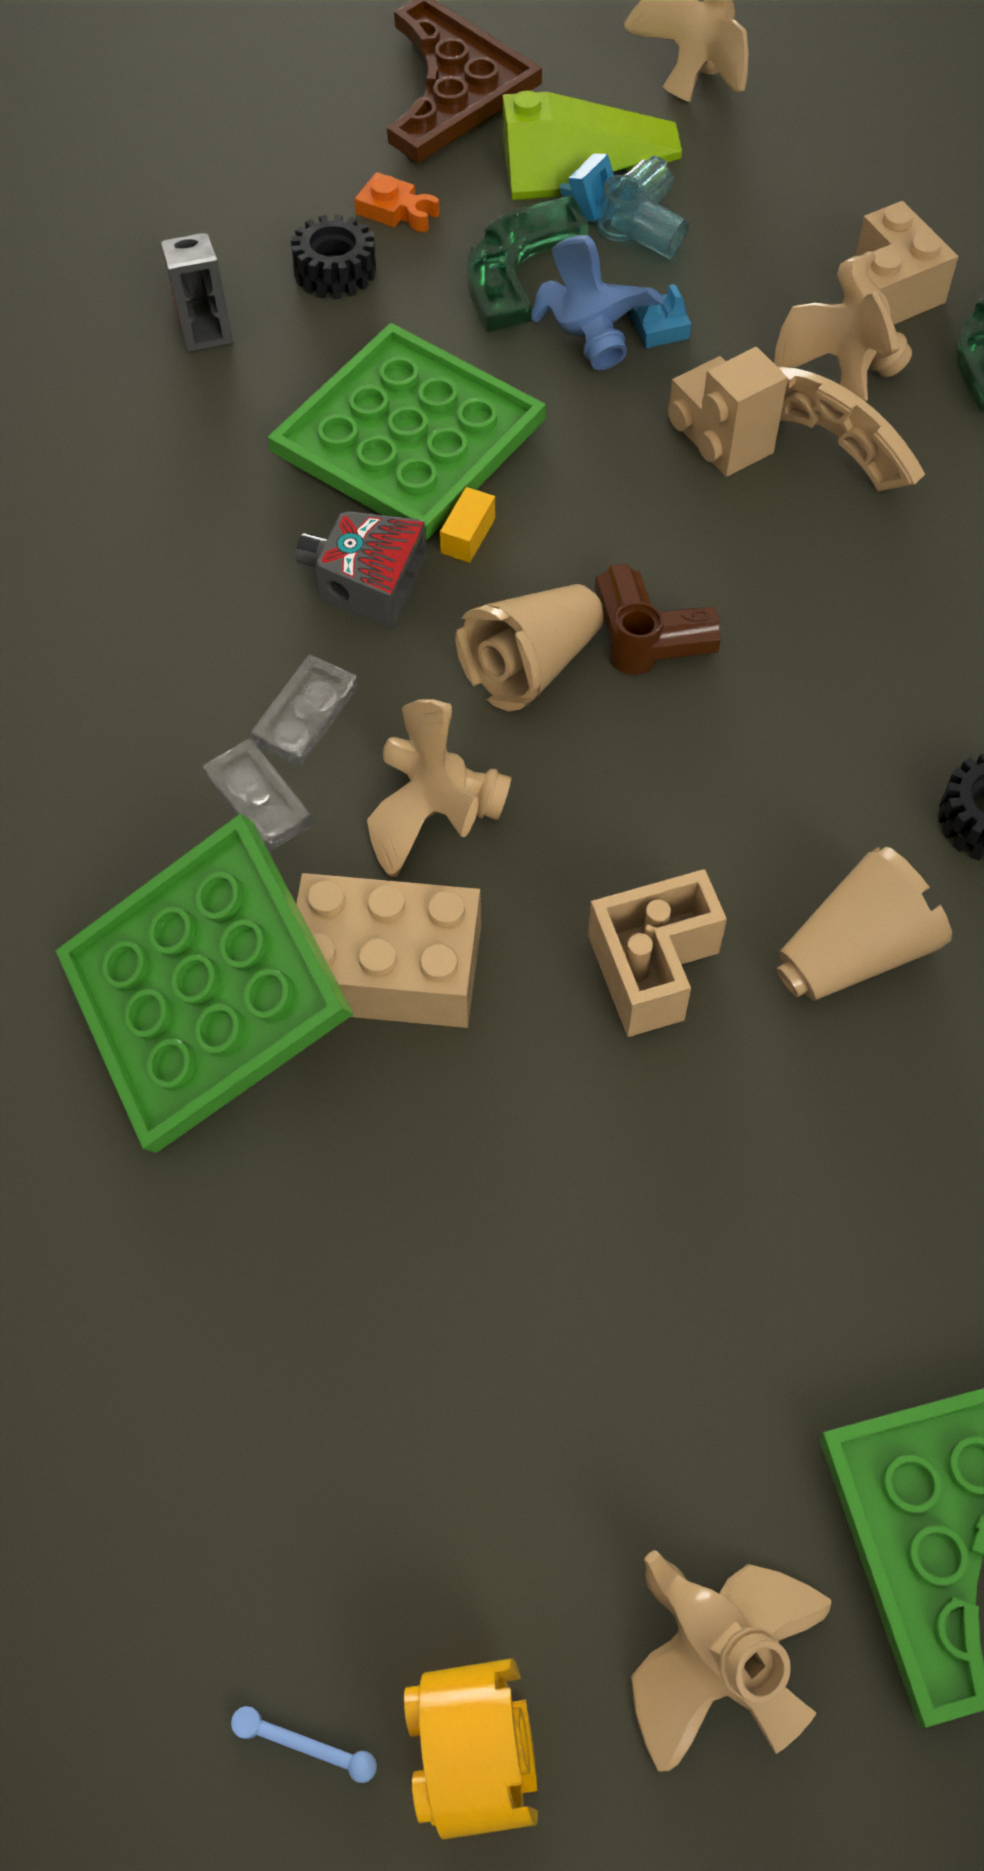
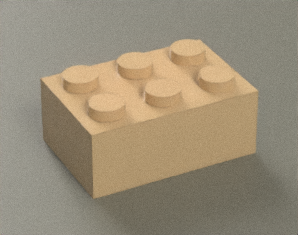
[296,873,481,1028]

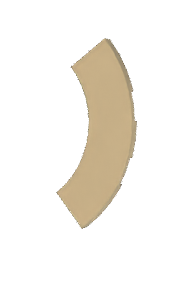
[778,367,925,492]

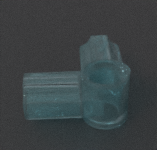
[597,155,689,259]

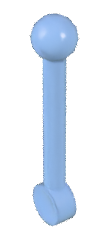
[231,1706,377,1783]

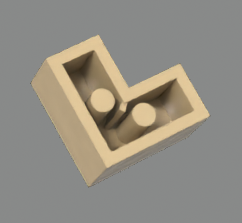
[843,200,959,324]
[668,346,788,477]
[588,869,727,1037]

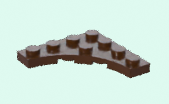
[387,0,542,163]

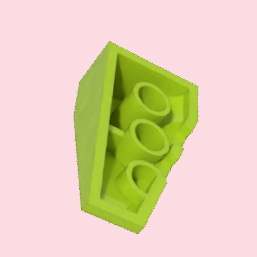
[503,91,682,200]

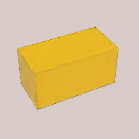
[440,487,496,563]

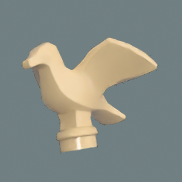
[624,0,749,102]
[774,251,912,402]
[367,699,511,877]
[631,1550,831,1772]

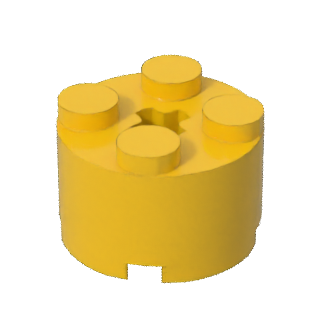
[404,1658,538,1840]

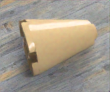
[455,584,603,712]
[776,846,952,1001]

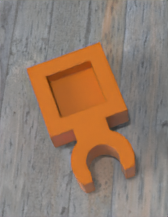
[354,172,440,232]

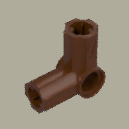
[595,563,721,674]

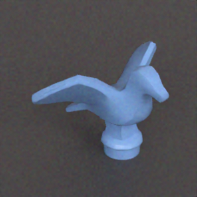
[530,235,663,370]

